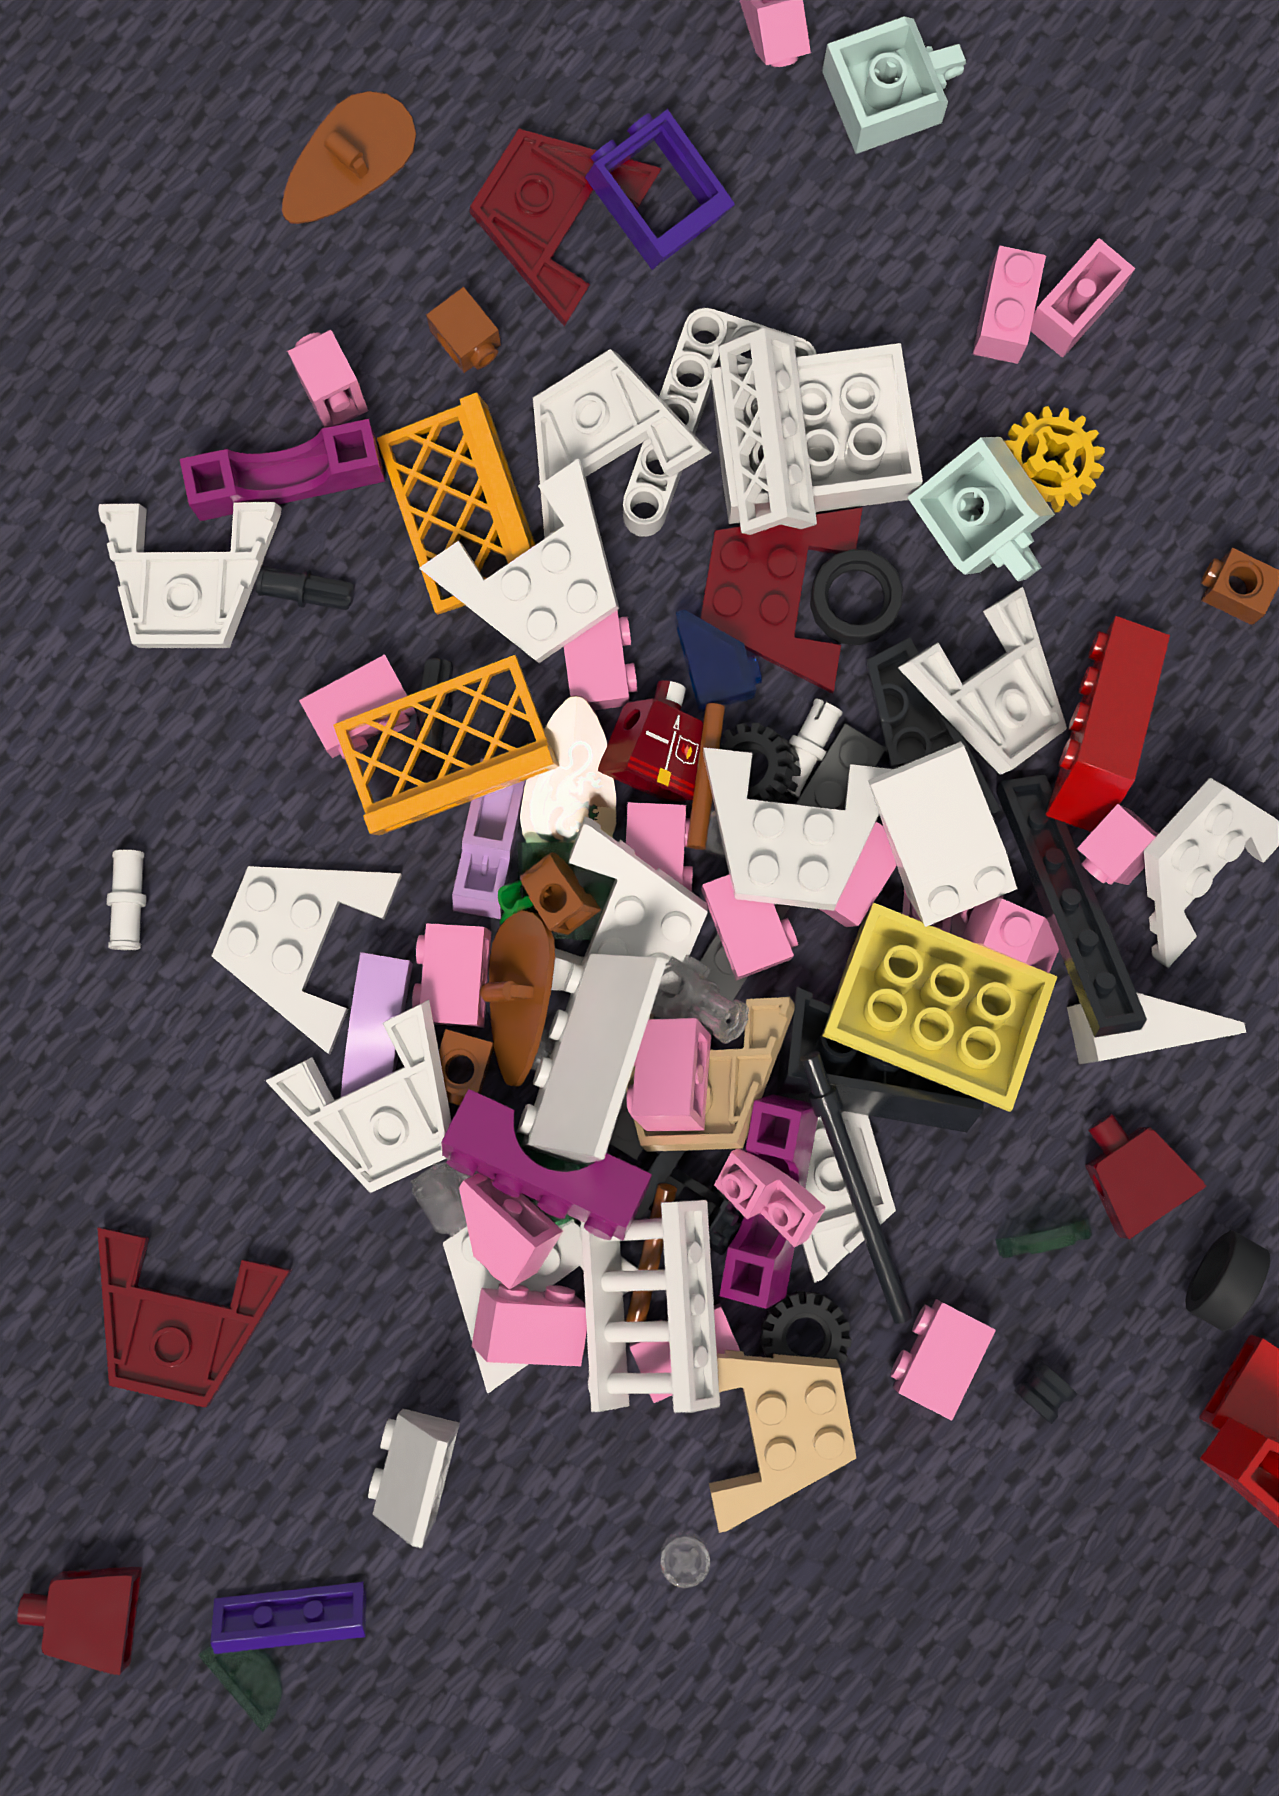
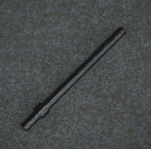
[800,1051,912,1324]

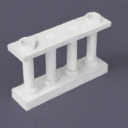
[580,1200,720,1412]

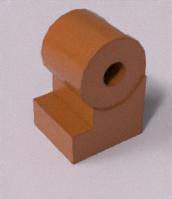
[520,852,601,935]

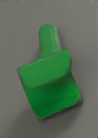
[497,880,533,925]

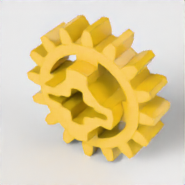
[1004,406,1105,512]

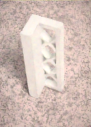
[719,327,817,535]

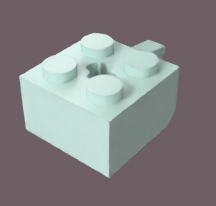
[822,17,966,154]
[907,437,1055,581]

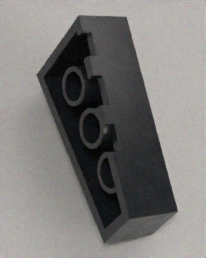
[866,638,1001,817]
[776,987,984,1133]

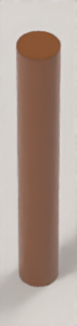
[687,703,725,850]
[626,1183,677,1322]

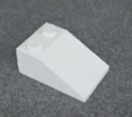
[868,742,1017,927]
[1067,993,1246,1064]
[368,1409,460,1548]

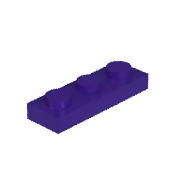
[211,1582,366,1654]

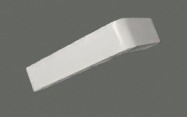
[623,308,816,537]

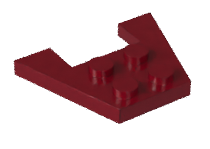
[469,129,662,326]
[700,507,863,694]
[97,1227,292,1408]

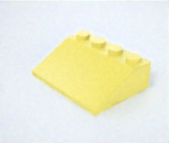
[823,902,1058,1112]

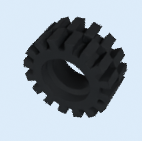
[720,723,801,804]
[760,1291,852,1365]

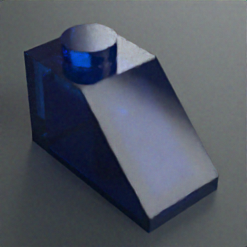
[675,610,762,712]

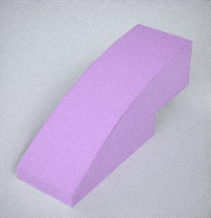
[452,758,526,919]
[341,953,413,1097]

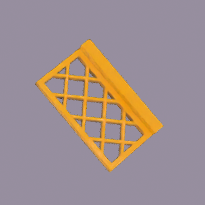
[377,392,535,614]
[333,655,559,836]

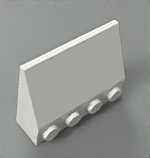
[711,343,923,524]
[518,954,667,1165]

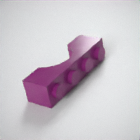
[180,419,385,521]
[441,1089,652,1241]
[719,1094,818,1309]

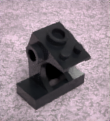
[633,1150,744,1256]

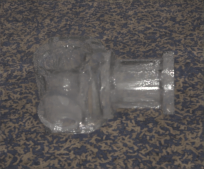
[650,954,749,1043]
[411,1162,478,1237]

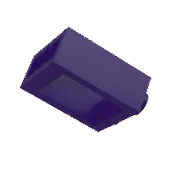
[585,109,735,270]

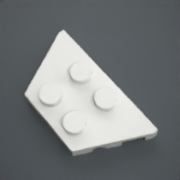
[802,1111,896,1282]

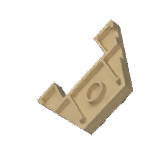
[626,997,795,1152]
[709,1350,857,1533]

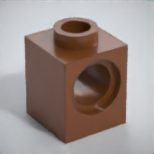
[426,287,501,373]
[1201,548,1279,625]
[439,1029,494,1105]

